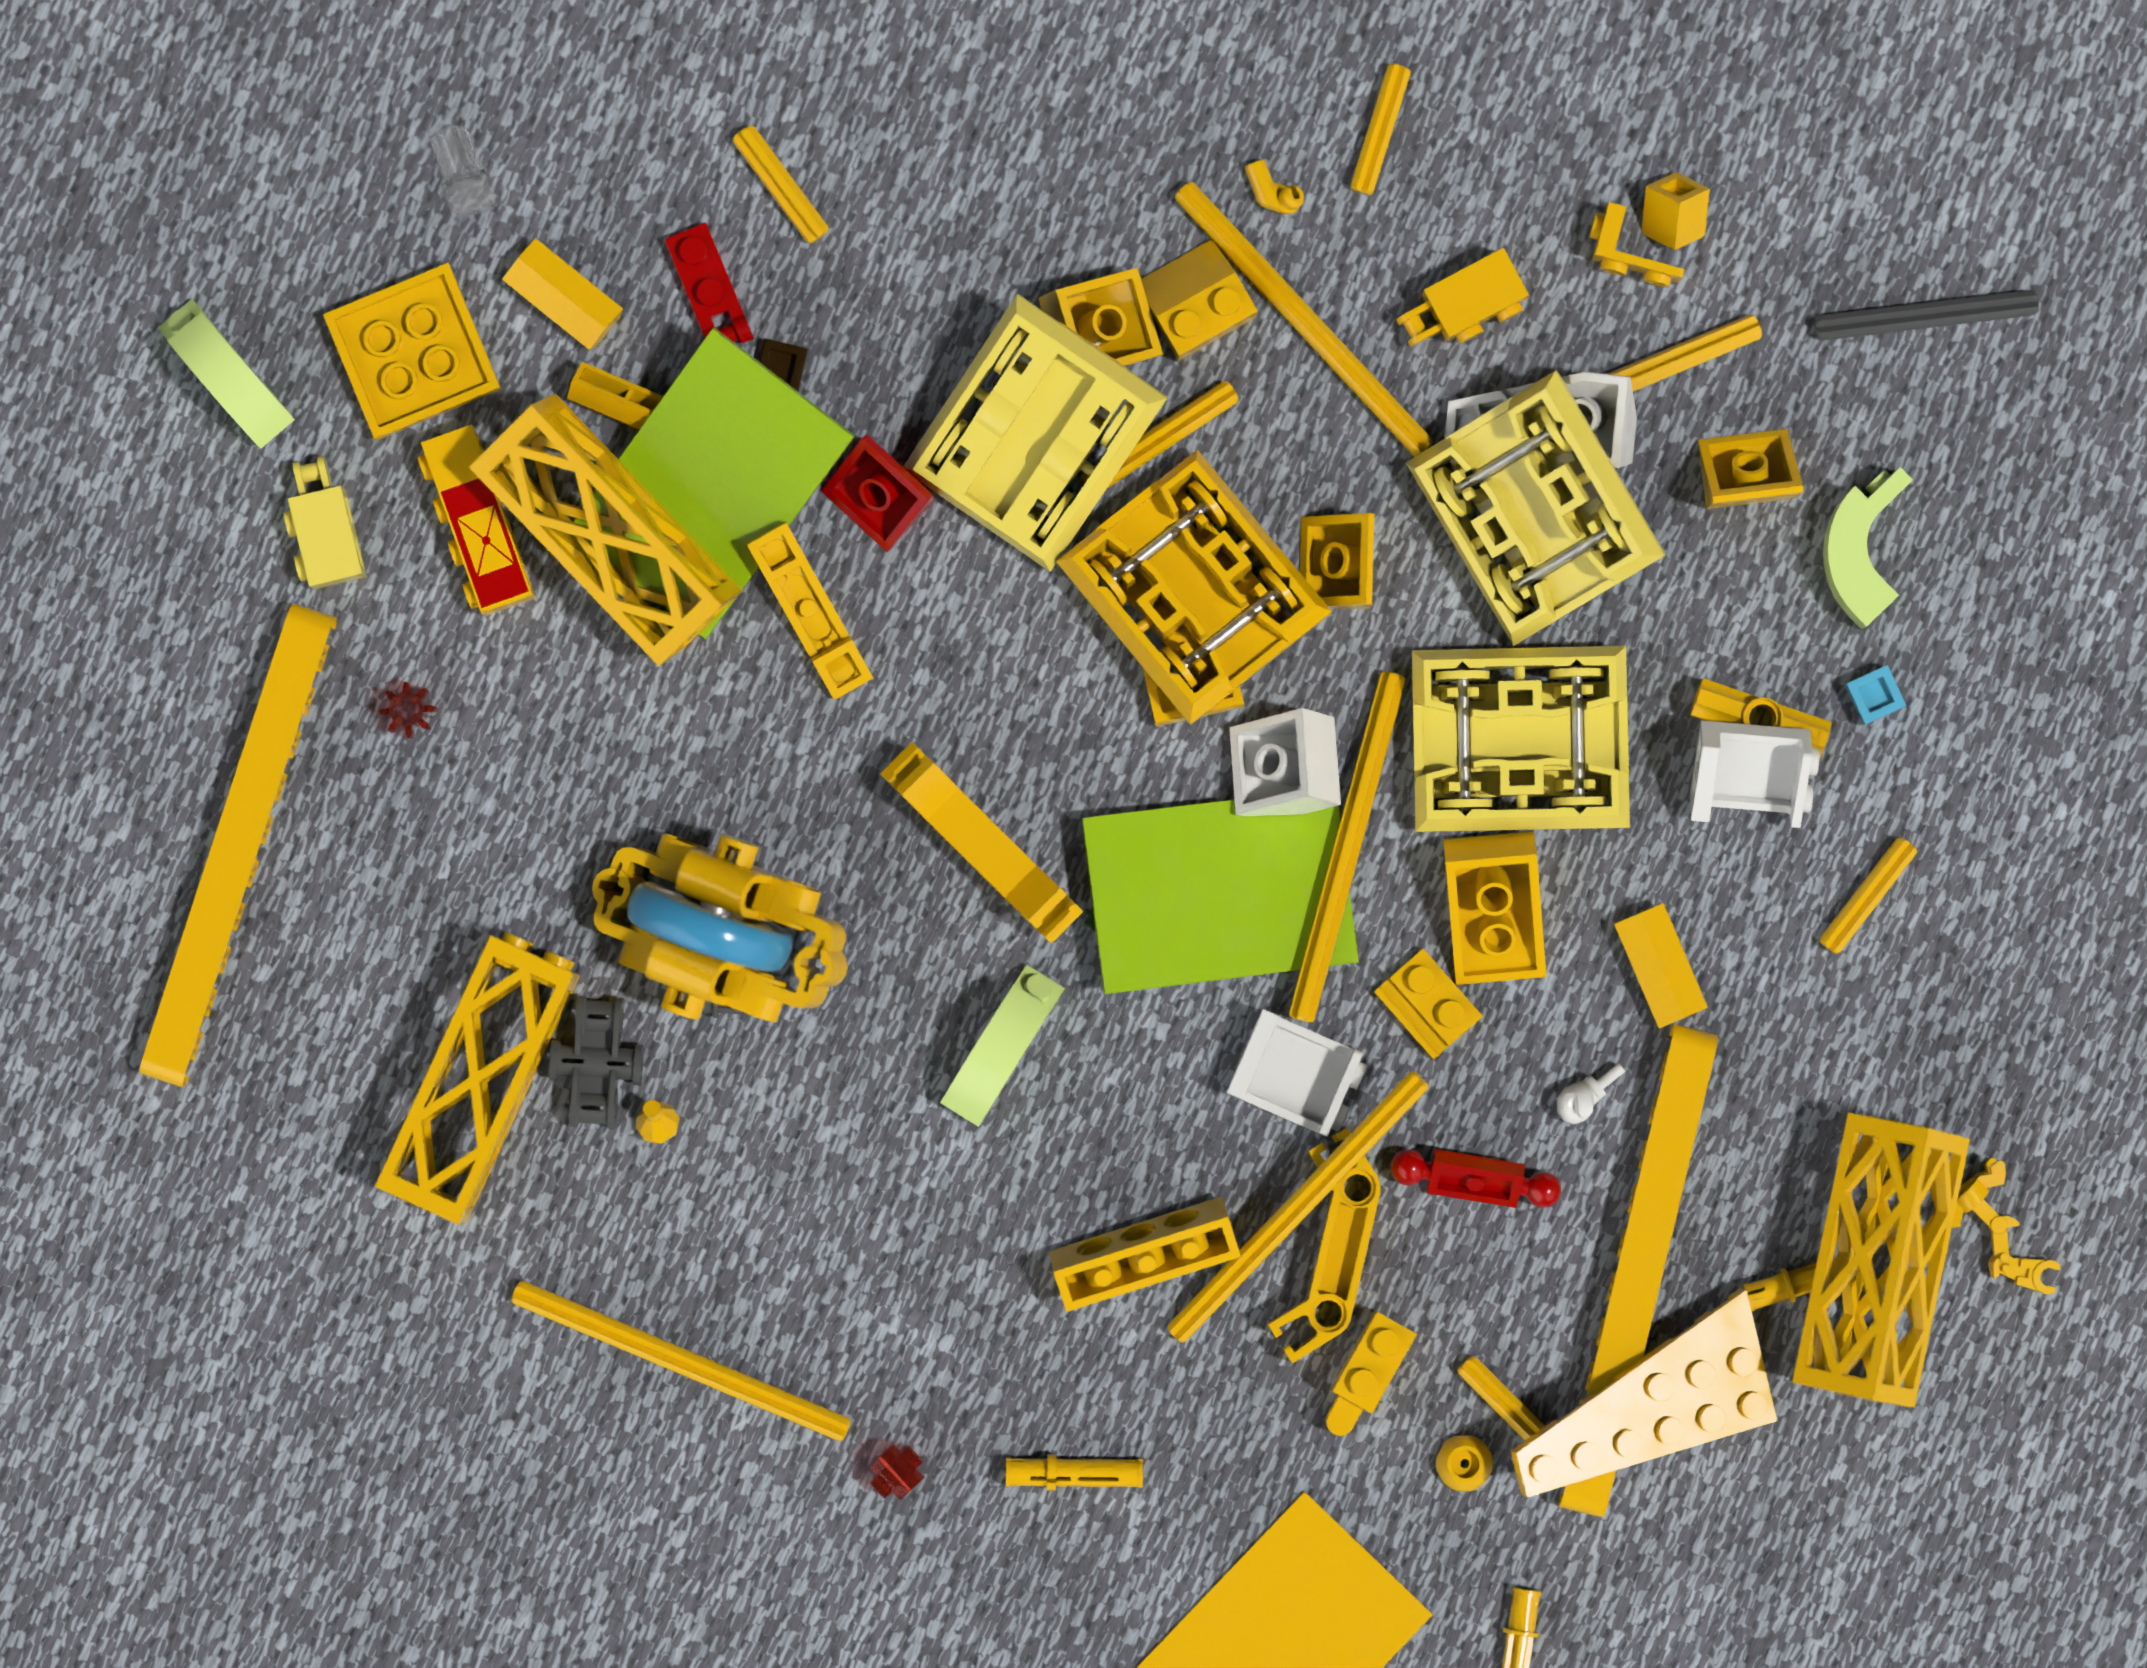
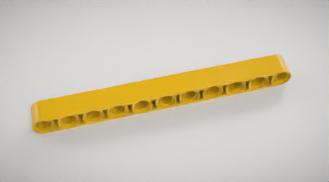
[139,603,337,1088]
[1558,1024,1718,1518]

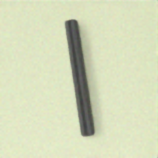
[1814,290,2039,341]

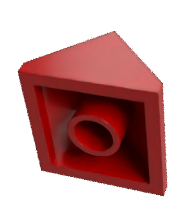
[821,434,935,552]

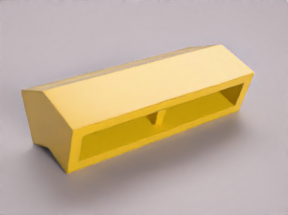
[502,238,623,350]
[567,361,664,431]
[1614,903,1708,1028]

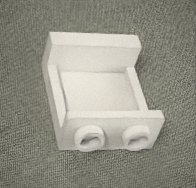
[1690,720,1819,828]
[1226,1009,1367,1137]

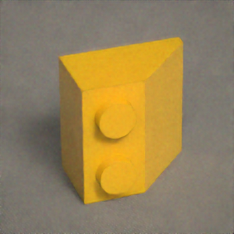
[1141,239,1258,362]
[1038,267,1163,367]

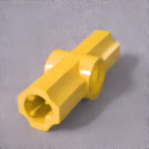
[1689,678,1832,759]

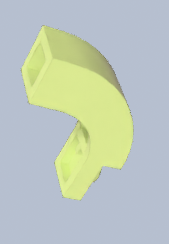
[158,299,295,449]
[1823,467,1913,630]
[940,965,1065,1127]

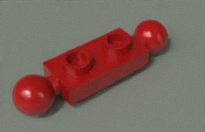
[1390,1149,1561,1208]

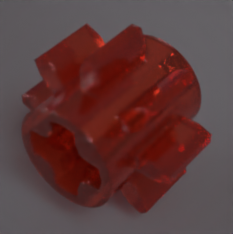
[379,682,438,739]
[869,1444,924,1500]

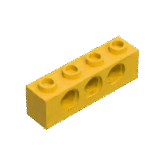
[1049,1196,1241,1312]

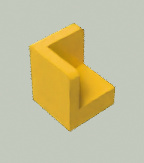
[1642,172,1710,250]

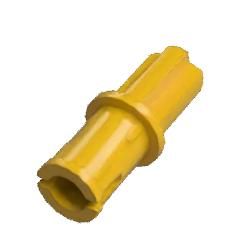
[1741,1263,1817,1312]
[1502,1587,1542,1668]

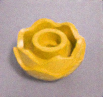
[1435,1435,1493,1492]

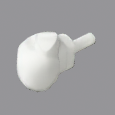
[1557,1063,1625,1125]

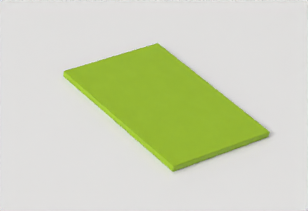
[574,328,855,640]
[1081,800,1359,994]

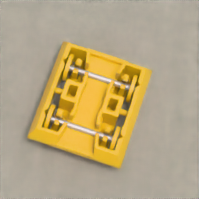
[1056,449,1332,725]

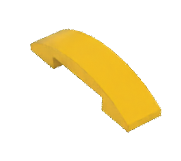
[746,521,873,700]

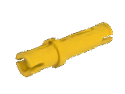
[1006,1454,1143,1491]

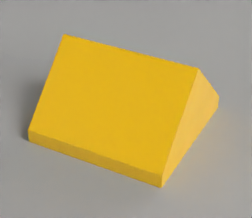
[1698,429,1803,509]
[1300,513,1374,609]

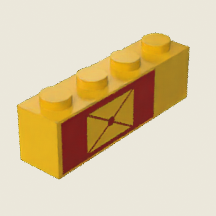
[417,424,536,616]

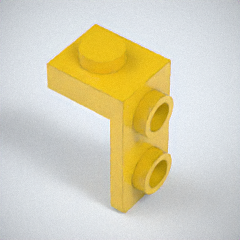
[1589,202,1685,288]

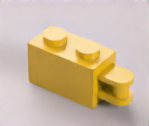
[1396,247,1529,347]
[1325,1310,1417,1436]

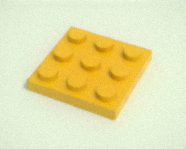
[323,263,501,441]

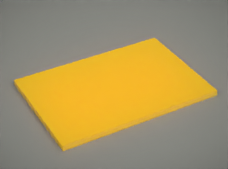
[1136,1491,1433,1668]

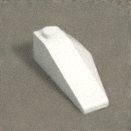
[1445,371,1637,468]

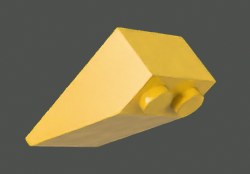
[1443,831,1547,985]

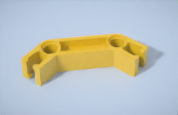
[880,742,1084,944]
[1267,1127,1381,1364]

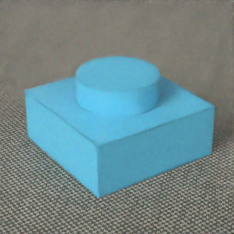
[1844,665,1906,726]

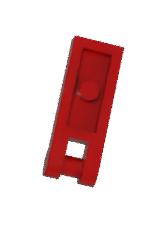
[664,222,754,344]

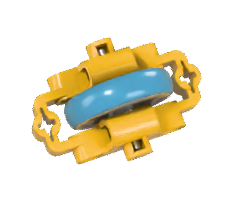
[592,833,848,1022]

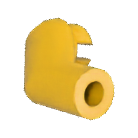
[1244,159,1304,215]

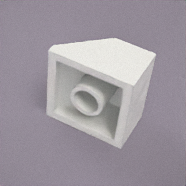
[1229,708,1341,816]

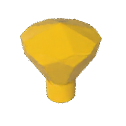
[636,1100,680,1144]

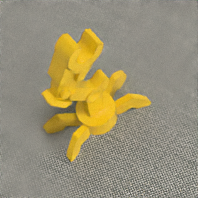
[1929,1157,2061,1294]

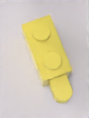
[283,455,367,590]

